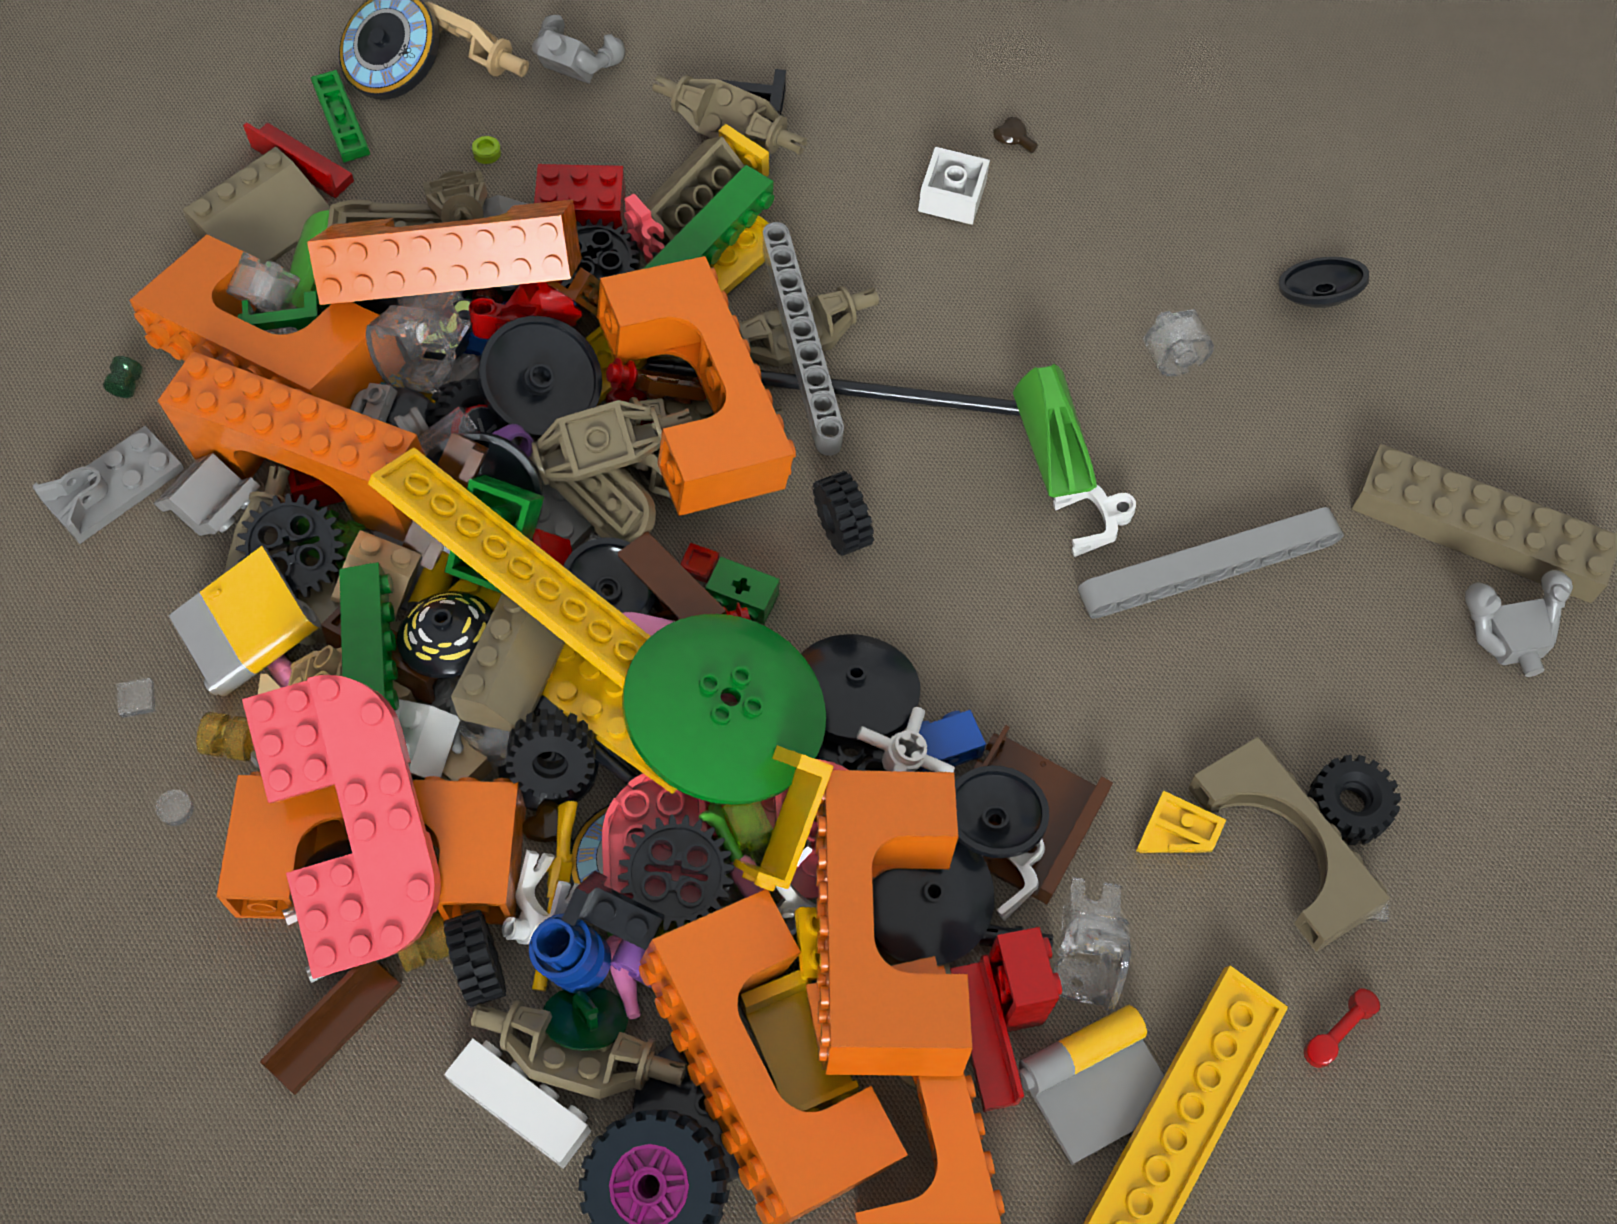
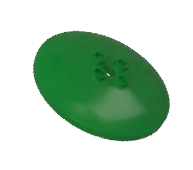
[622,614,826,805]

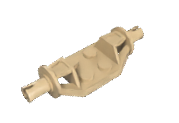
[424,1,529,77]

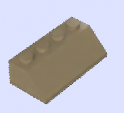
[644,136,745,246]
[451,593,565,732]

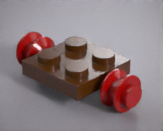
[606,358,706,404]

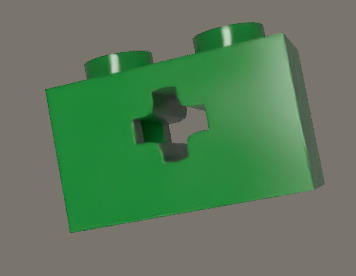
[705,557,780,625]

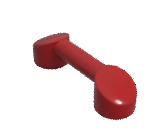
[1304,988,1380,1068]

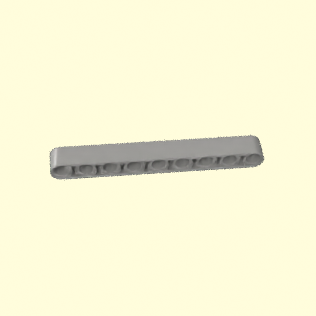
[763,222,844,456]
[1077,507,1344,619]

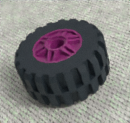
[578,1109,730,1224]

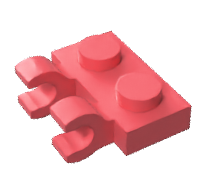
[624,194,665,263]

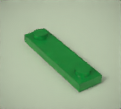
[310,70,370,163]

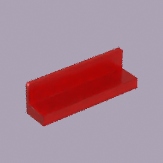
[243,122,354,199]
[950,955,1024,1112]

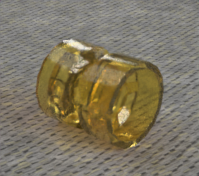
[196,712,255,761]
[398,911,449,973]

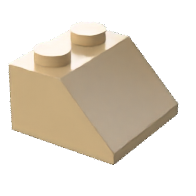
[331,530,422,622]

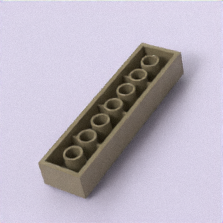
[1351,443,1617,603]

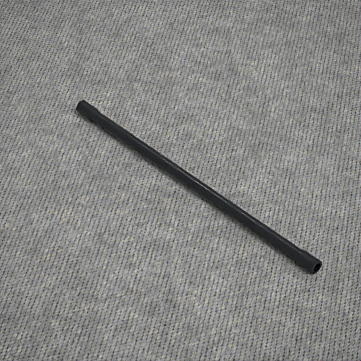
[646,356,1021,416]

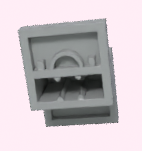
[153,453,260,536]

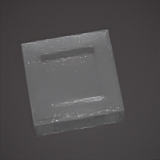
[117,678,156,718]

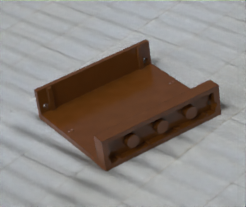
[973,725,1113,905]

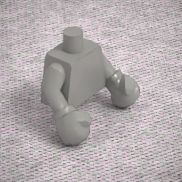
[532,15,625,84]
[1465,570,1573,677]

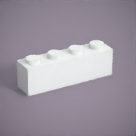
[444,1038,591,1169]

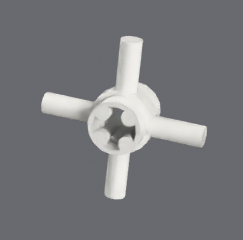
[856,707,955,772]

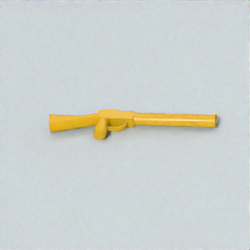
[532,801,578,992]

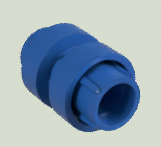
[529,913,612,993]

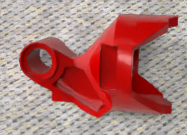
[469,280,582,339]

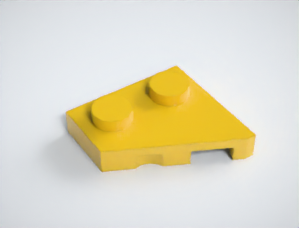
[1136,791,1226,853]

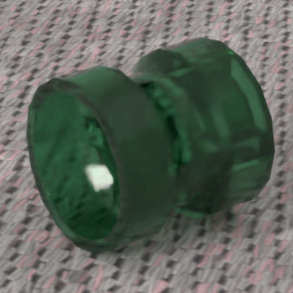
[103,356,143,398]

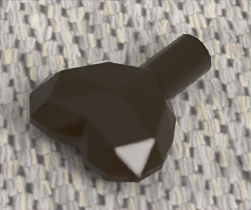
[993,117,1038,153]
[523,800,573,849]

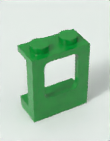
[238,291,324,331]

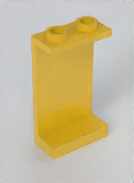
[733,745,834,892]
[740,970,859,1112]

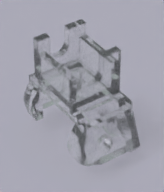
[366,291,471,393]
[1053,877,1131,1011]

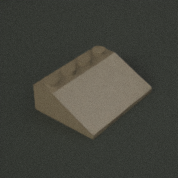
[182,147,330,272]

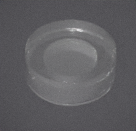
[155,790,194,826]

